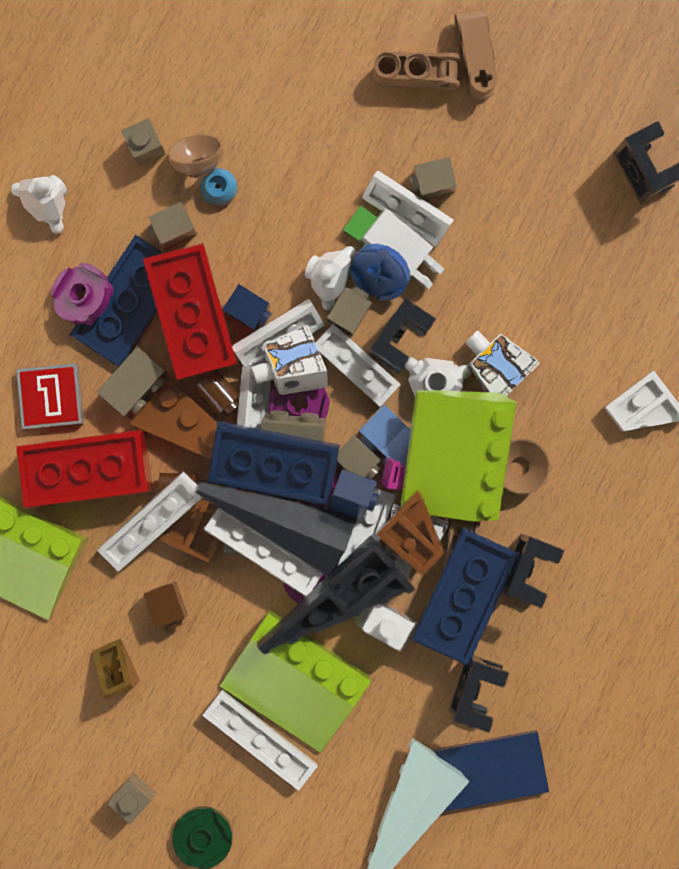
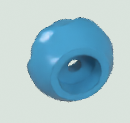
[200,168,238,206]

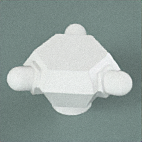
[11,175,68,234]
[305,246,356,311]
[404,357,472,396]

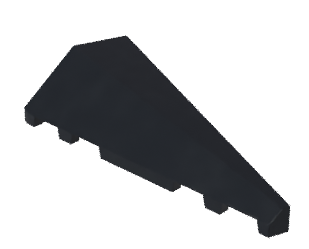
[195,480,357,576]
[257,535,415,655]

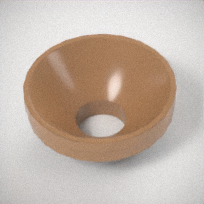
[168,134,223,178]
[504,438,550,494]

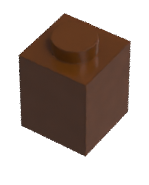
[144,581,188,631]

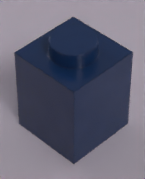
[222,284,272,331]
[328,469,379,521]

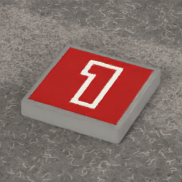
[16,363,84,430]

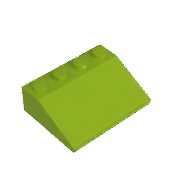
[400,390,517,521]
[0,496,88,620]
[220,610,371,753]

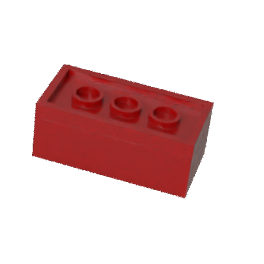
[143,243,237,380]
[16,430,153,508]

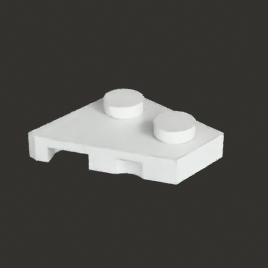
[604,371,679,431]

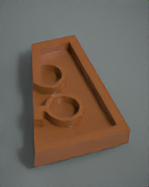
[129,379,218,460]

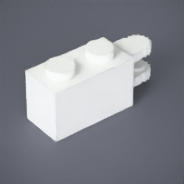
[360,209,444,290]

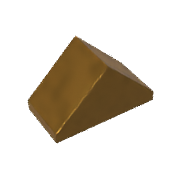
[93,639,140,700]

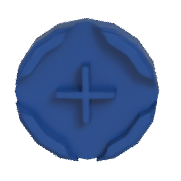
[350,243,410,301]

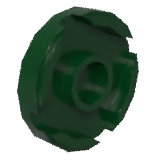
[172,806,233,869]

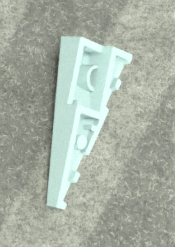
[367,738,469,869]

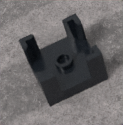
[613,121,679,204]
[369,298,436,374]
[502,534,565,608]
[449,655,509,733]

